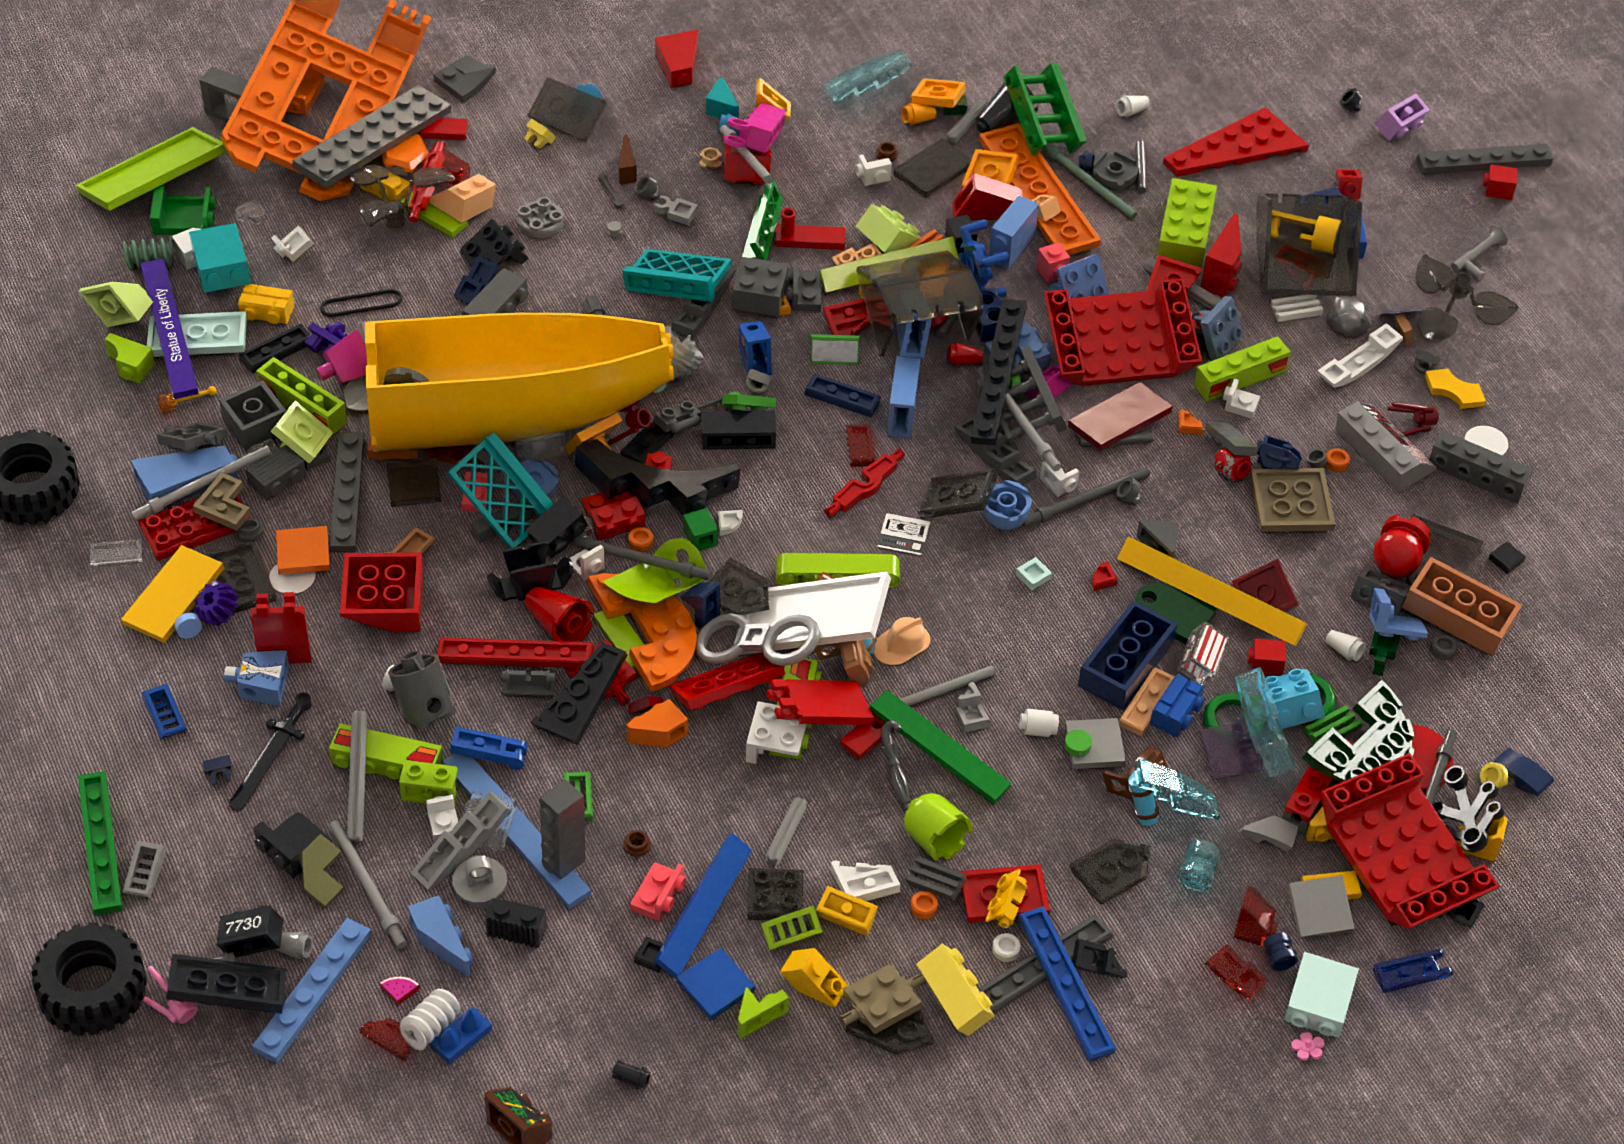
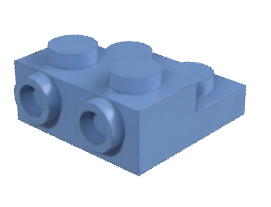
[984,322,1052,377]

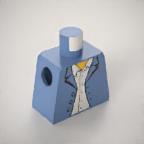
[224,650,289,706]

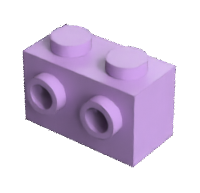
[1375,93,1430,141]

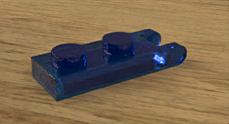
[1372,948,1454,993]

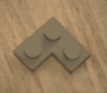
[193,472,251,531]

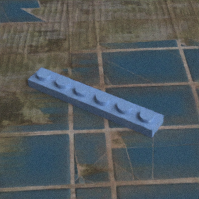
[252,918,371,1064]

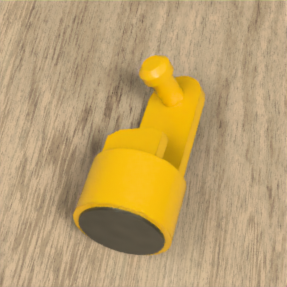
[1266,210,1343,255]

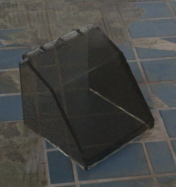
[1256,193,1362,296]
[856,250,984,356]

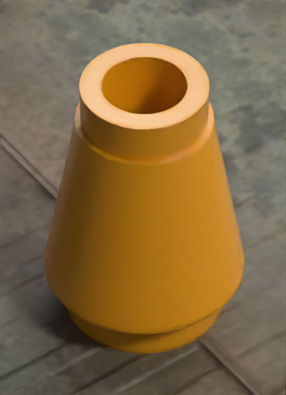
[902,103,936,126]

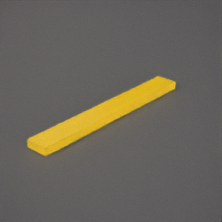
[1117,536,1308,646]

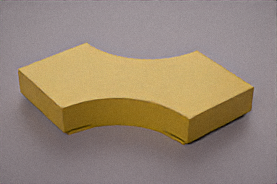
[1424,369,1486,409]

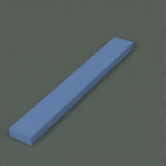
[442,753,591,909]

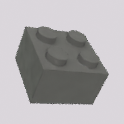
[732,257,789,317]
[219,380,286,450]

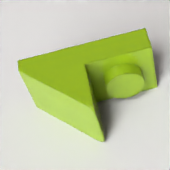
[738,987,789,1039]

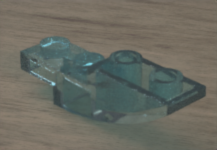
[1236,667,1296,777]

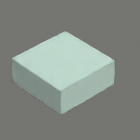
[1016,557,1052,590]

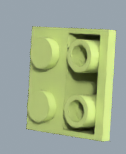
[855,204,921,253]

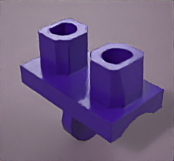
[305,322,347,357]

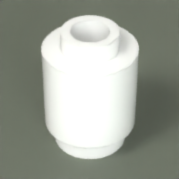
[1019,709,1059,737]

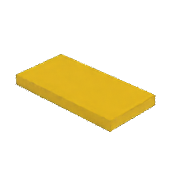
[121,545,225,643]

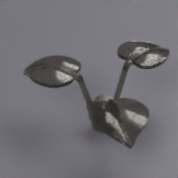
[350,165,455,228]
[1416,254,1519,341]

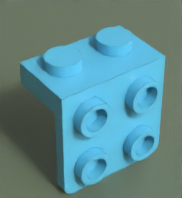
[1258,669,1325,731]

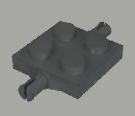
[157,422,228,452]

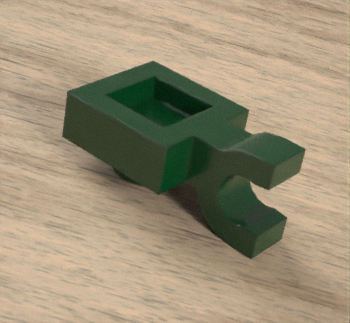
[1369,631,1401,676]

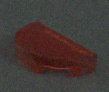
[359,1018,411,1062]

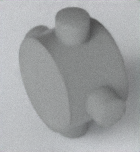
[605,221,623,237]

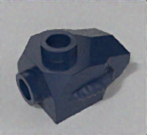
[1257,435,1302,469]

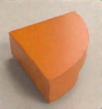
[1178,409,1203,435]

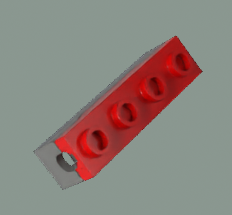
[1282,739,1353,836]

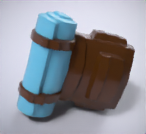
[1103,747,1169,826]

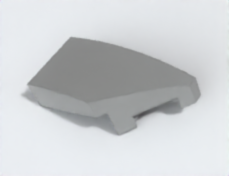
[956,682,990,733]
[1239,816,1298,852]

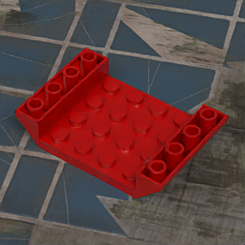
[1044,278,1202,386]
[1320,753,1500,929]

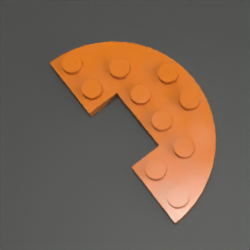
[587,573,697,692]

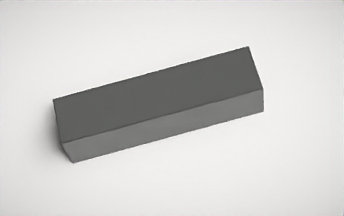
[471,500,534,544]

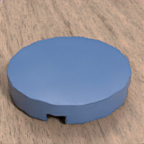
[510,459,559,499]

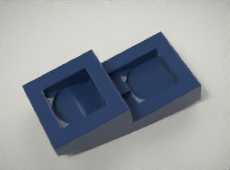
[454,256,500,304]
[1493,748,1554,796]

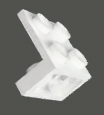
[746,701,807,764]

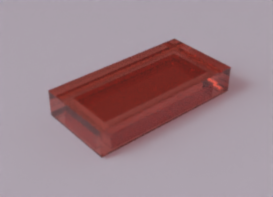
[846,424,875,467]

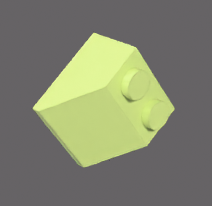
[78,282,153,327]

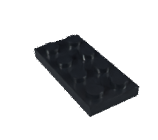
[166,954,286,1014]

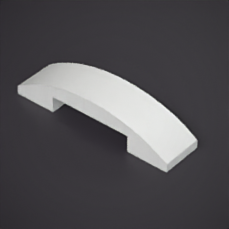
[1317,323,1403,388]

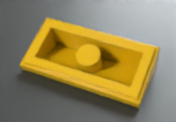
[816,886,878,936]

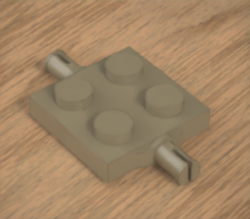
[839,964,926,1034]

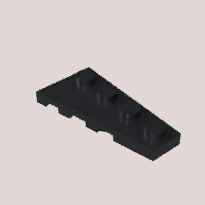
[530,642,628,745]

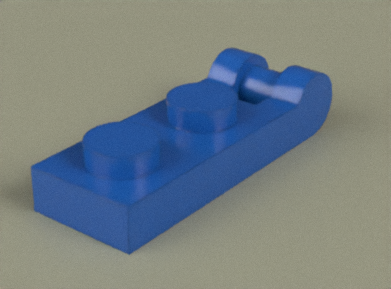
[450,726,528,770]

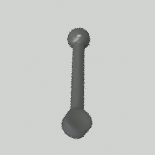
[598,173,623,209]

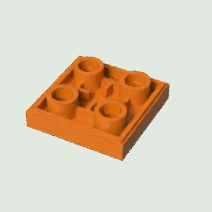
[276,526,330,575]

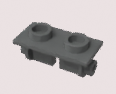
[502,669,556,696]

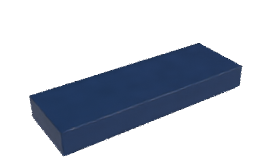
[805,373,881,418]

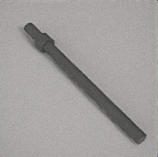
[1022,467,1150,527]
[574,536,713,581]
[1425,729,1457,806]

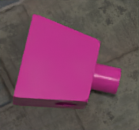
[316,329,367,384]

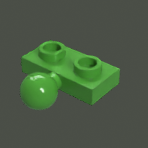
[722,391,776,411]

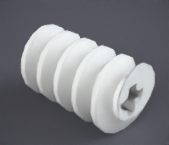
[400,989,461,1050]

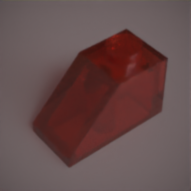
[1233,886,1278,947]

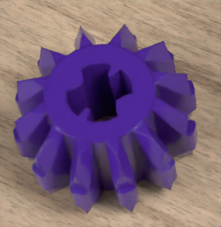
[194,580,239,626]

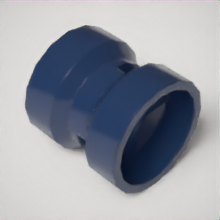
[1263,932,1298,971]

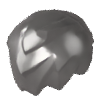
[1328,296,1369,338]

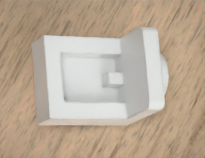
[855,155,892,186]
[272,225,314,262]

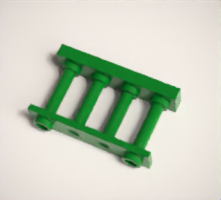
[1004,62,1087,156]

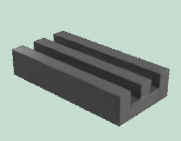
[905,857,967,902]

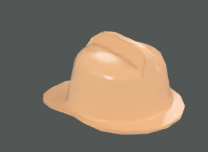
[873,617,930,665]

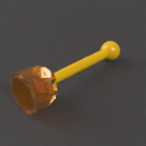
[157,386,217,414]

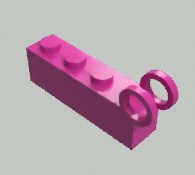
[723,102,787,153]

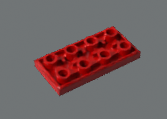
[138,495,251,561]

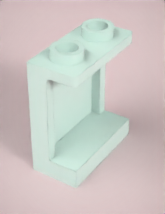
[1284,952,1359,1037]

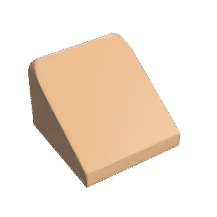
[1032,195,1061,221]

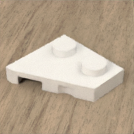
[831,861,900,901]

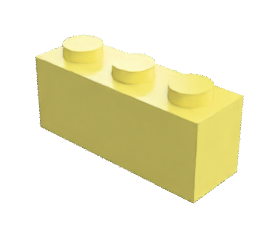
[916,943,995,1036]

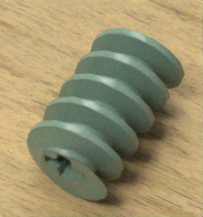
[123,237,174,270]

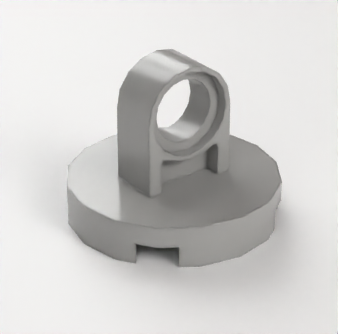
[452,856,507,908]

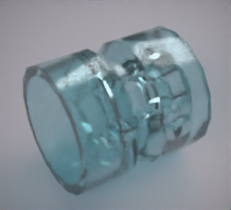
[1178,839,1222,892]

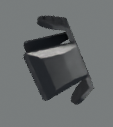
[487,541,573,601]

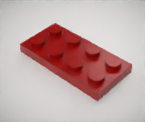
[669,652,785,710]

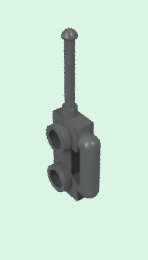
[654,396,723,433]

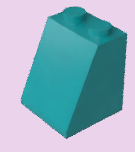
[189,223,251,293]

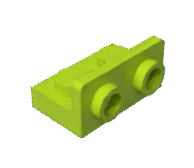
[399,760,458,804]

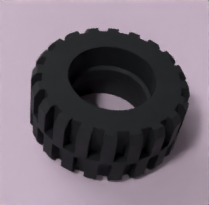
[0,430,80,525]
[31,923,147,1035]

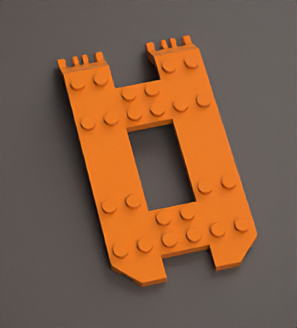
[220,0,432,201]

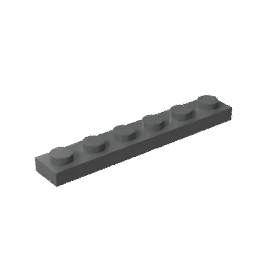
[1417,144,1553,174]
[330,432,364,552]

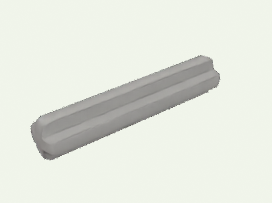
[946,99,988,144]
[765,797,807,866]

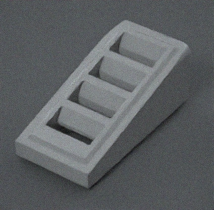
[122,841,167,899]

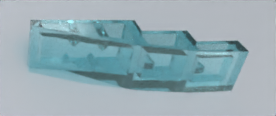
[822,50,914,103]
[1134,759,1220,820]

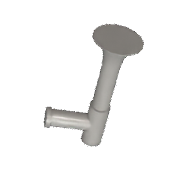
[1451,225,1508,281]

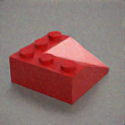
[340,552,424,632]

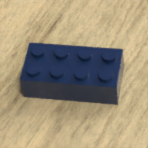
[1078,600,1178,710]

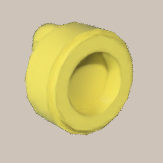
[1480,762,1508,789]

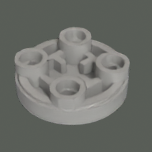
[517,197,564,238]

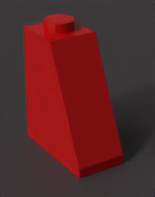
[655,29,698,88]
[952,173,1023,220]

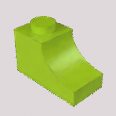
[105,333,155,384]

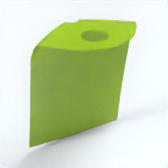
[602,538,706,603]

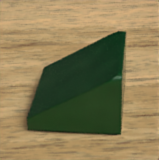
[944,95,967,115]

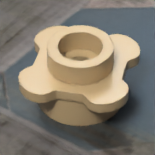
[699,147,722,168]

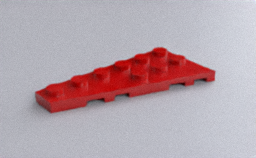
[1163,107,1309,177]

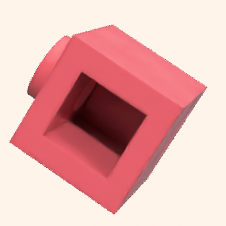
[1036,242,1070,283]

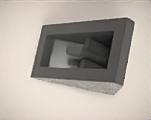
[1136,518,1178,558]

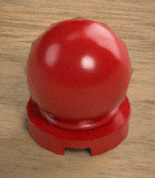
[1373,514,1431,578]

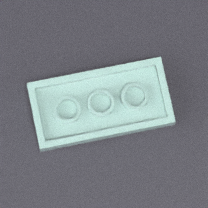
[147,311,247,357]

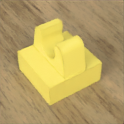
[525,118,556,149]

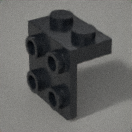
[460,219,529,267]
[254,813,333,878]

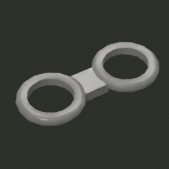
[695,613,820,666]

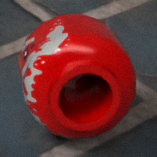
[1214,447,1251,481]

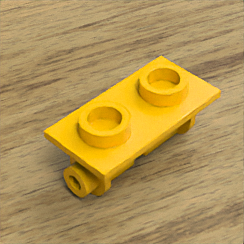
[985,869,1028,928]

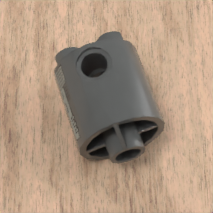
[388,651,456,729]

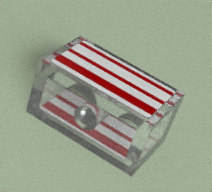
[1177,621,1230,685]

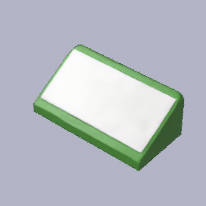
[811,334,859,365]

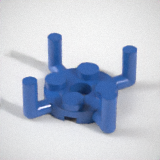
[958,219,1009,297]

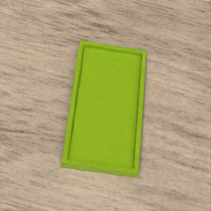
[76,127,227,211]

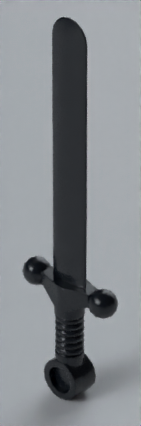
[229,692,312,810]

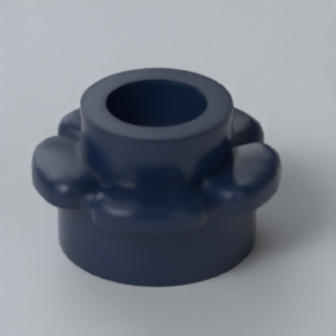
[1079,151,1095,173]

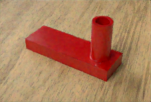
[775,208,846,250]

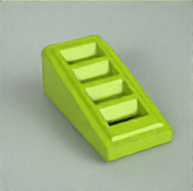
[761,905,823,950]

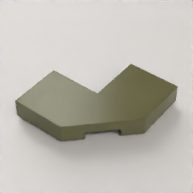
[301,834,343,909]

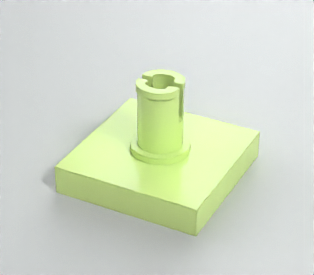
[270,401,333,463]

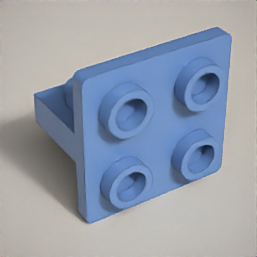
[1050,254,1109,298]

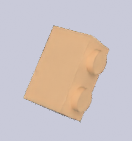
[429,174,496,223]

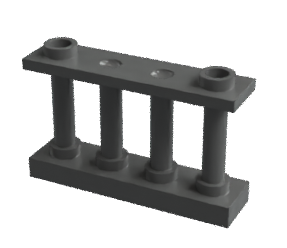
[976,346,1067,451]

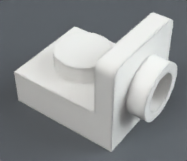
[1223,379,1260,419]
[1040,461,1080,497]
[426,795,458,842]

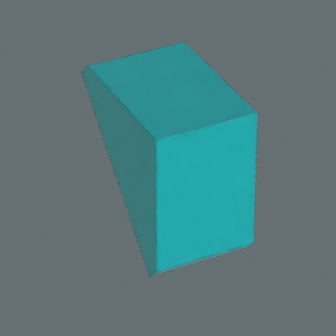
[706,77,739,119]

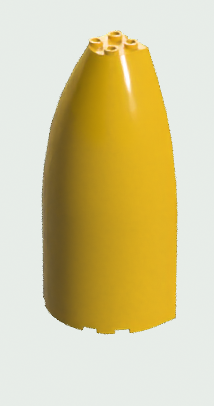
[365,313,674,452]

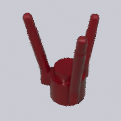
[1387,402,1439,437]
[607,405,651,446]

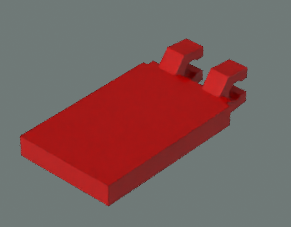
[250,592,312,664]
[766,679,874,725]

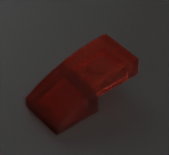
[1205,944,1269,999]

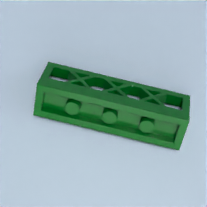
[742,179,783,260]

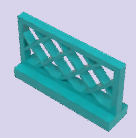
[622,249,732,302]
[447,432,553,549]

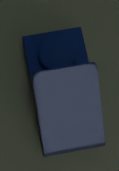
[681,581,720,629]

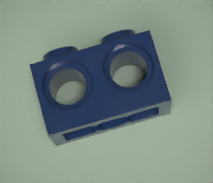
[966,287,1003,342]

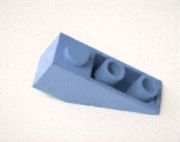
[408,895,473,977]

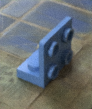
[1369,588,1428,640]

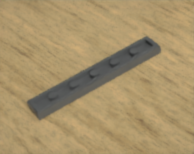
[978,914,1113,1014]

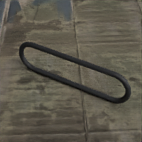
[320,289,402,316]

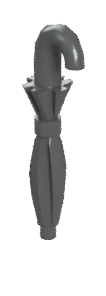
[881,720,910,811]

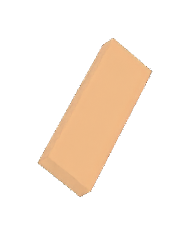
[1119,667,1175,737]

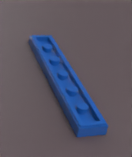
[654,833,752,978]
[1018,906,1116,1062]

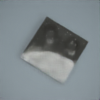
[747,868,804,921]

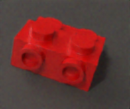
[581,491,645,541]

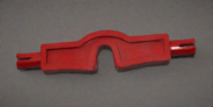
[408,141,445,223]
[824,448,905,518]

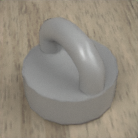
[745,369,772,394]

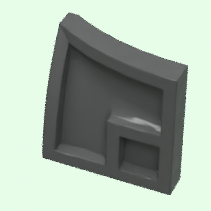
[434,55,496,103]

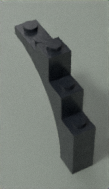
[575,439,741,515]

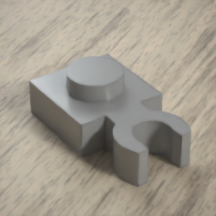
[655,195,698,225]

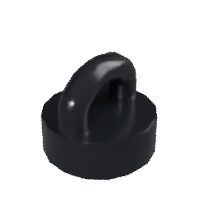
[1340,88,1362,111]

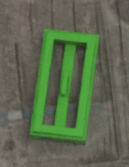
[1304,705,1363,744]
[563,772,593,821]

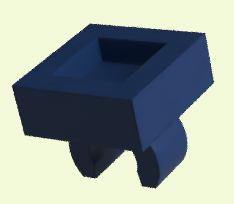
[202,755,232,785]

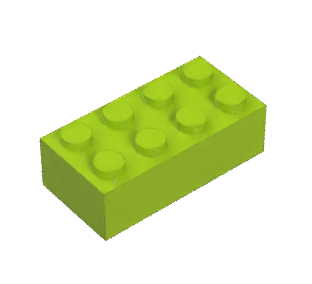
[1156,178,1217,268]

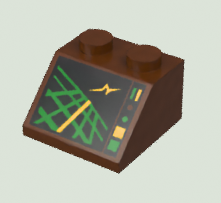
[484,1087,553,1144]

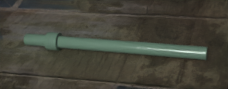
[1042,144,1137,220]

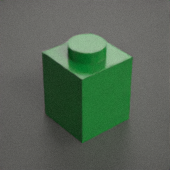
[683,508,718,551]

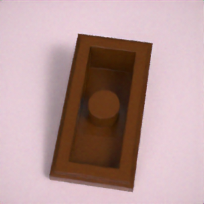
[619,135,637,184]

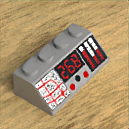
[1335,401,1437,493]

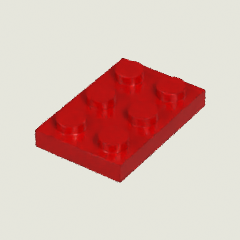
[960,864,1050,923]

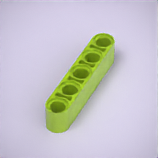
[776,553,900,588]

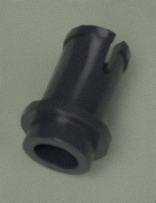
[612,1060,651,1089]

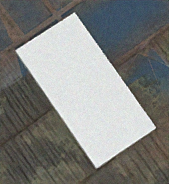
[734,572,891,655]

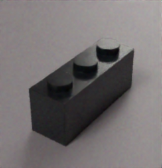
[702,410,776,450]

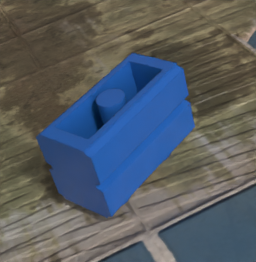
[1150,674,1205,737]

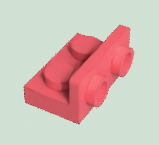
[630,862,687,922]

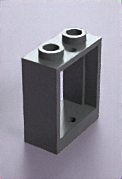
[199,67,249,122]

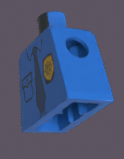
[739,321,772,375]

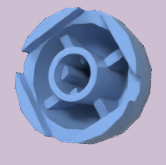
[981,480,1032,530]

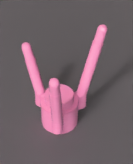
[143,961,198,1024]

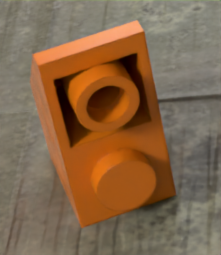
[626,699,688,748]

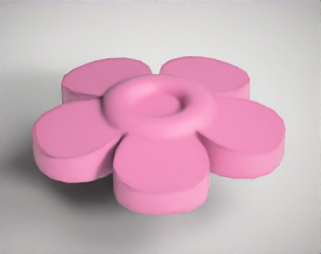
[1291,1032,1324,1061]

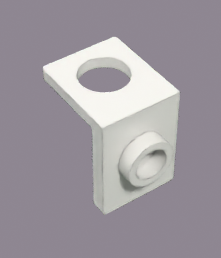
[570,545,605,581]

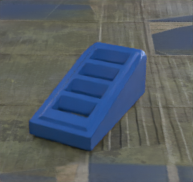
[142,683,187,739]

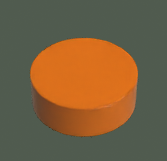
[1326,448,1350,472]
[628,527,654,552]
[910,891,938,920]

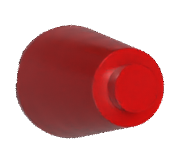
[525,587,594,642]

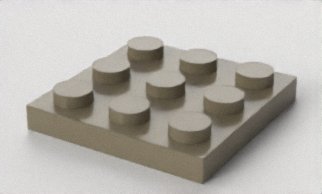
[1250,468,1336,532]

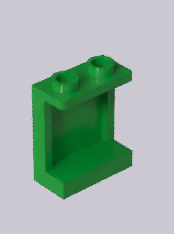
[150,186,217,235]

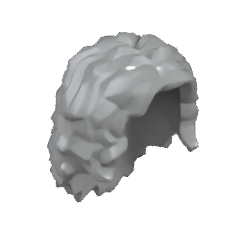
[665,326,703,379]

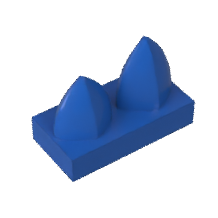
[430,1007,492,1065]

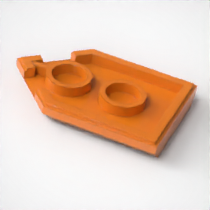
[380,133,428,173]

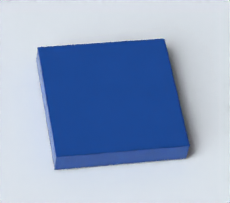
[676,948,756,1021]

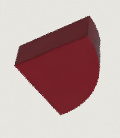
[627,696,664,714]

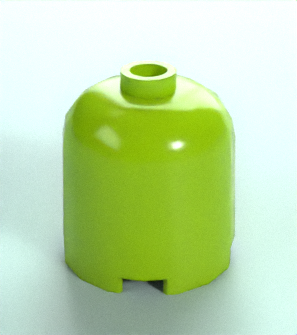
[904,793,973,861]

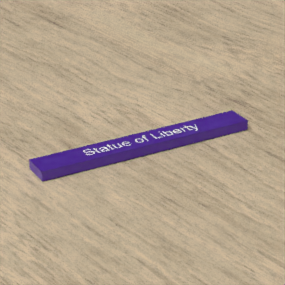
[140,258,199,399]

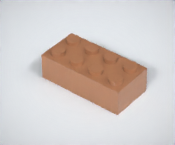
[1402,557,1522,656]

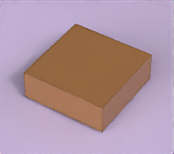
[1395,313,1414,347]

